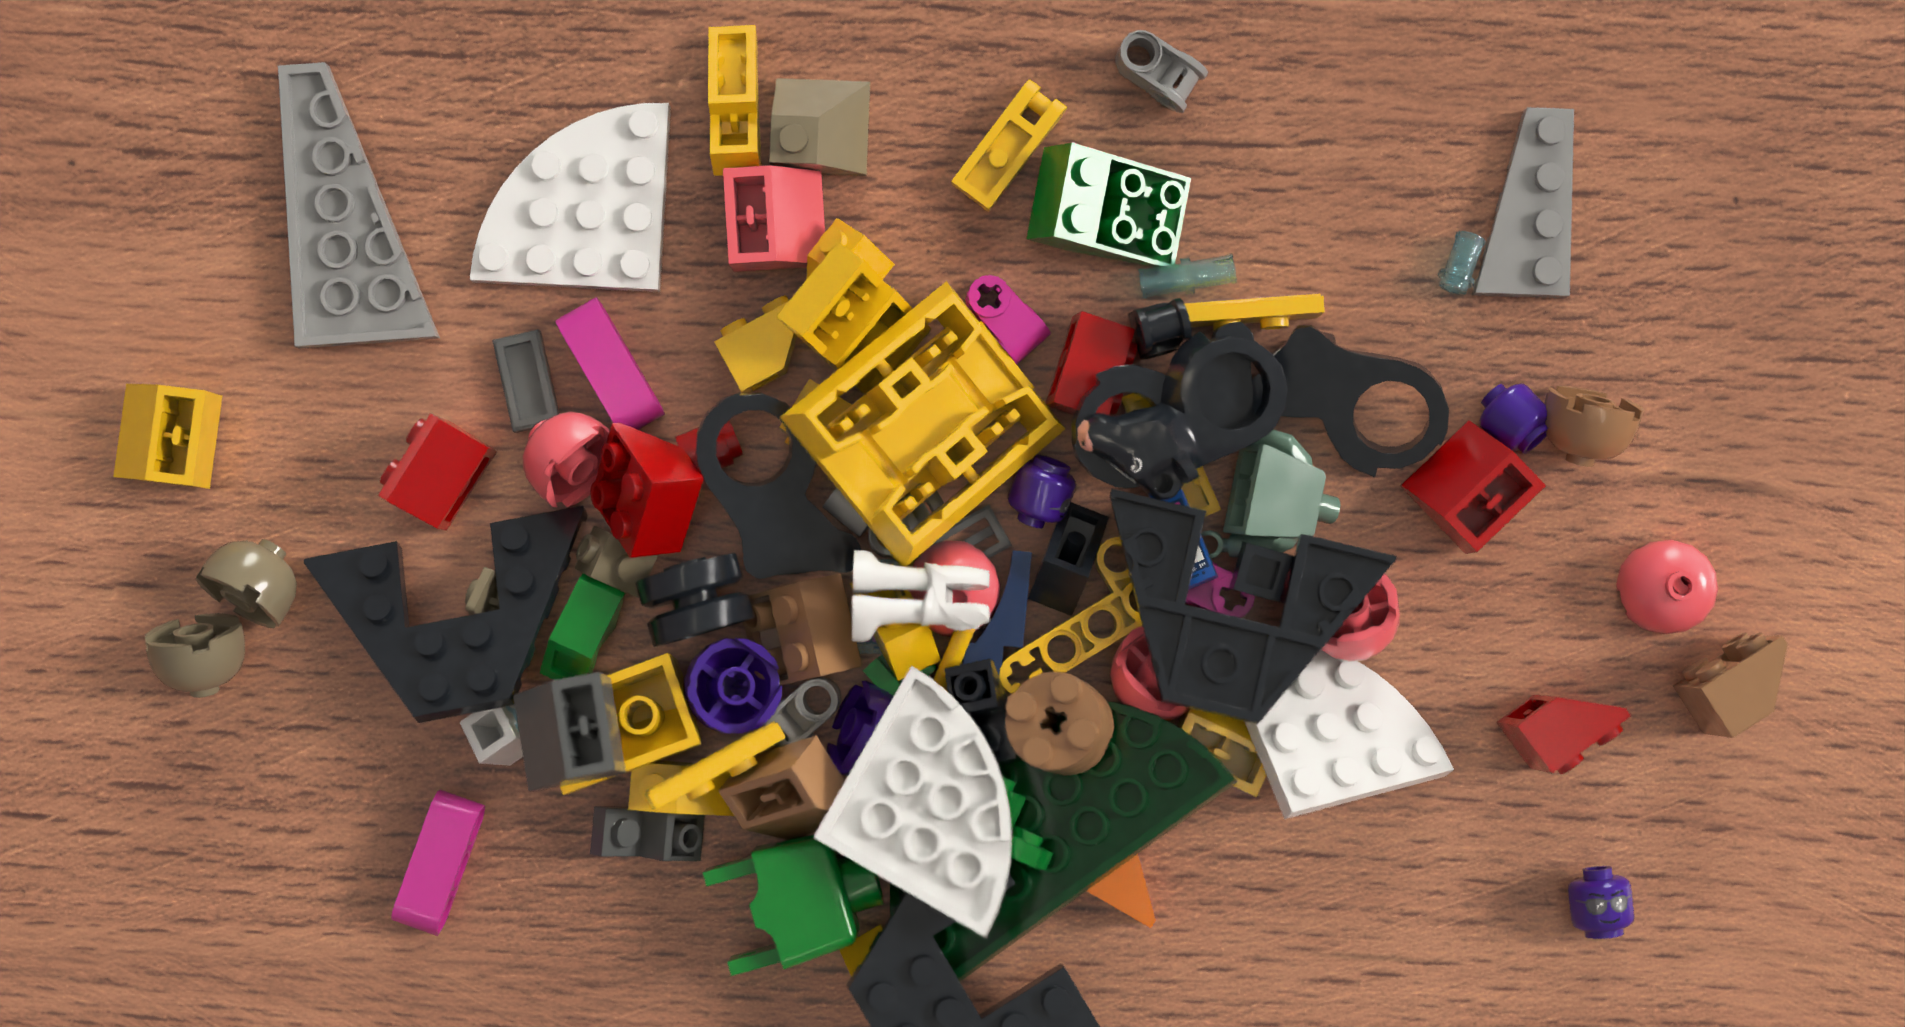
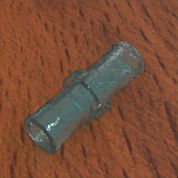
[1138,253,1237,299]

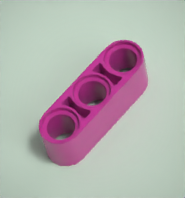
[555,297,665,430]
[391,789,486,936]

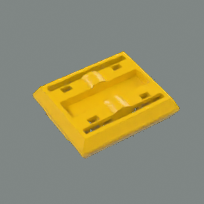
[780,281,1066,567]

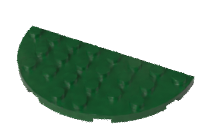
[890,701,1238,982]

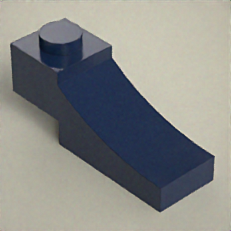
[960,550,1032,680]

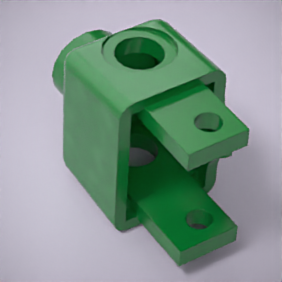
[703,834,885,976]

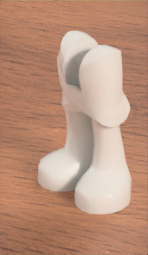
[852,550,990,642]

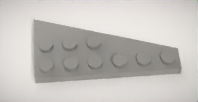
[278,62,440,349]

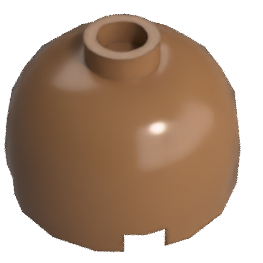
[1544,386,1644,467]

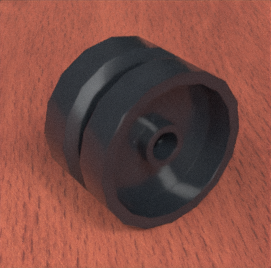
[635,553,755,647]

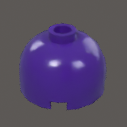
[684,638,782,734]
[827,681,894,777]

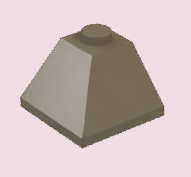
[769,78,870,176]

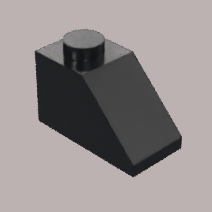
[1028,502,1109,616]

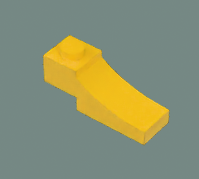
[708,25,761,176]

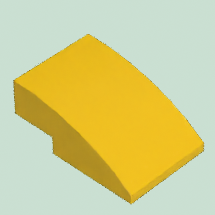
[776,242,931,394]

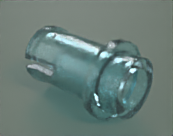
[1438,231,1486,295]

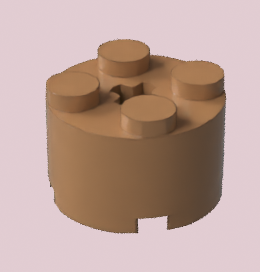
[1005,672,1114,776]

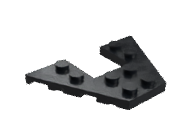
[1109,489,1397,724]
[304,505,587,723]
[846,874,1100,1027]

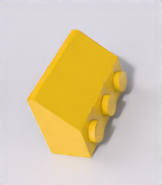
[560,653,701,795]

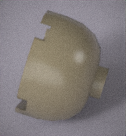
[195,539,297,628]
[145,613,245,698]

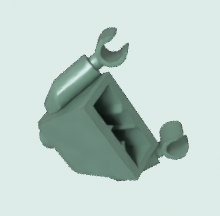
[1201,429,1341,558]

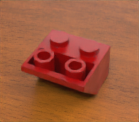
[378,413,497,531]
[1400,420,1546,554]
[590,423,704,558]
[1496,695,1631,775]

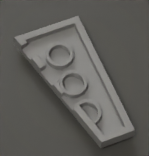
[1472,107,1574,298]

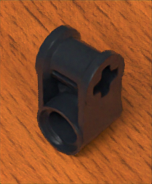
[1128,298,1192,360]

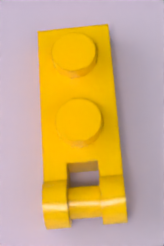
[951,79,1067,212]

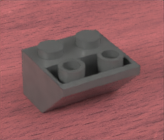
[513,672,626,792]

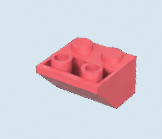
[723,165,825,272]

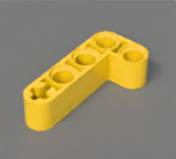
[999,537,1142,694]

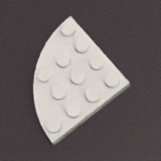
[470,103,671,292]
[1244,650,1454,819]
[814,666,1012,937]

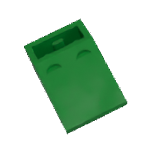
[1026,143,1191,270]

